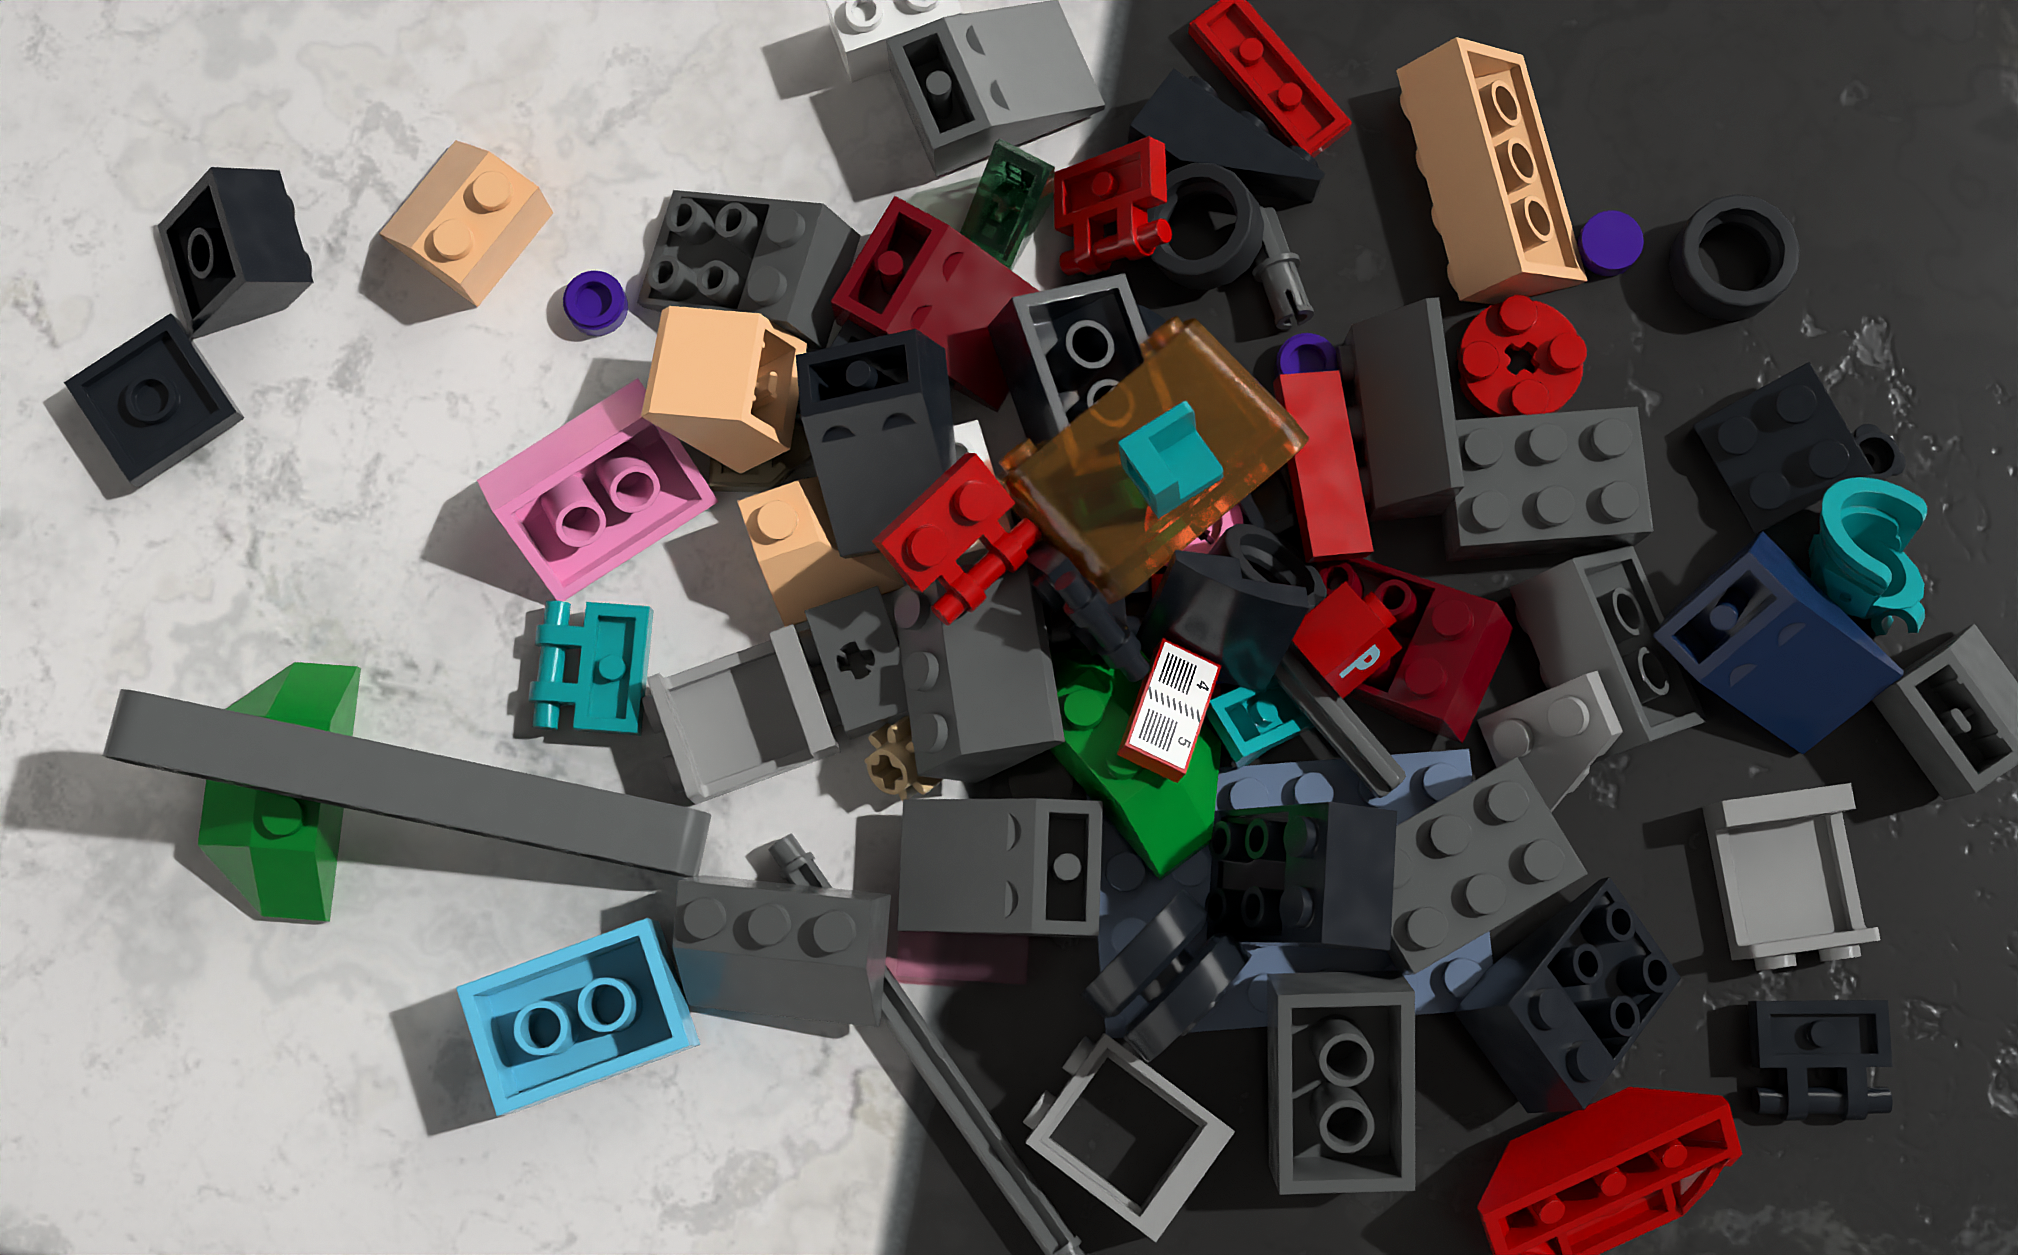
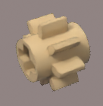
[864,716,943,801]

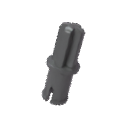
[1252,206,1315,330]

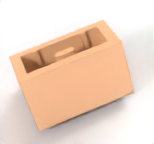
[641,306,807,474]

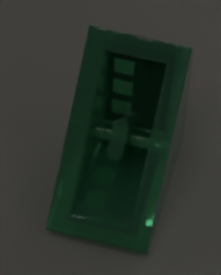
[960,138,1055,271]

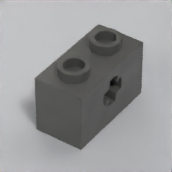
[799,586,909,740]

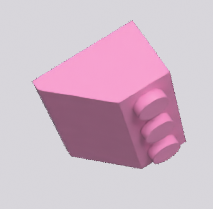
[477,378,719,601]

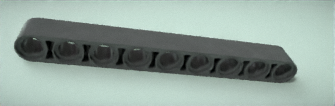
[102,689,712,878]

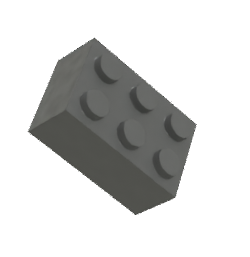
[1441,407,1654,562]
[1386,757,1588,976]
[1267,970,1415,1195]

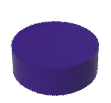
[1577,210,1644,276]
[563,270,628,336]
[1274,333,1338,378]

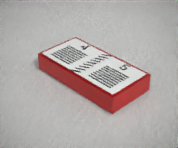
[1117,638,1221,783]

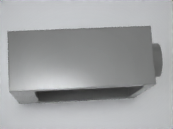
[1023,1033,1235,1242]

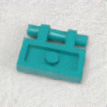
[528,601,654,736]

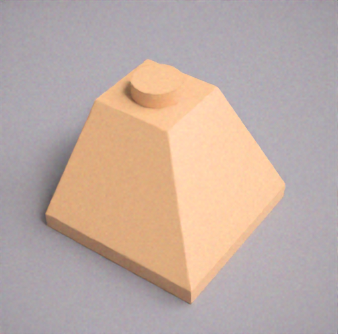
[737,476,904,627]

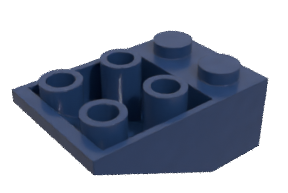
[1653,531,1904,754]

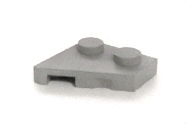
[1477,671,1623,813]

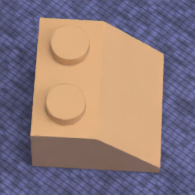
[379,140,553,307]

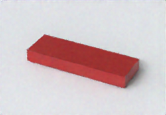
[1188,0,1352,158]
[1273,370,1374,563]

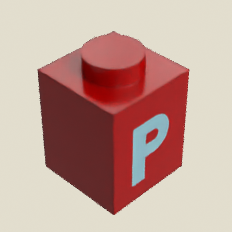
[1292,581,1402,699]

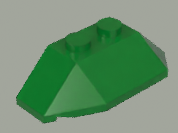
[1050,649,1222,881]
[198,662,361,922]

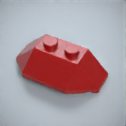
[1477,1087,1742,1255]

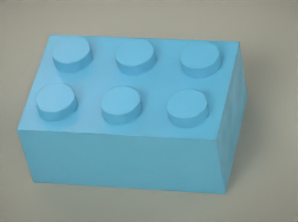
[456,918,701,1116]

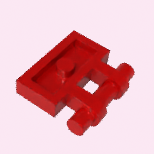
[1053,136,1172,276]
[872,452,1042,626]

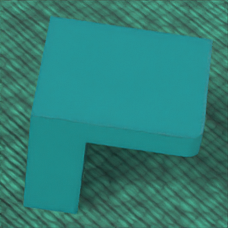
[1118,401,1224,519]

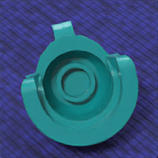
[1808,477,1927,635]

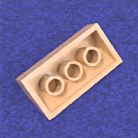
[1396,37,1587,305]

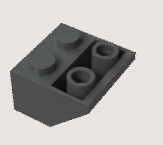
[1872,624,2018,800]

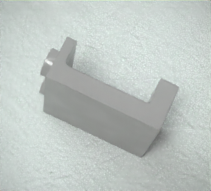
[642,624,840,805]
[1702,783,1881,971]

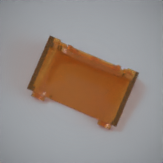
[995,315,1309,604]

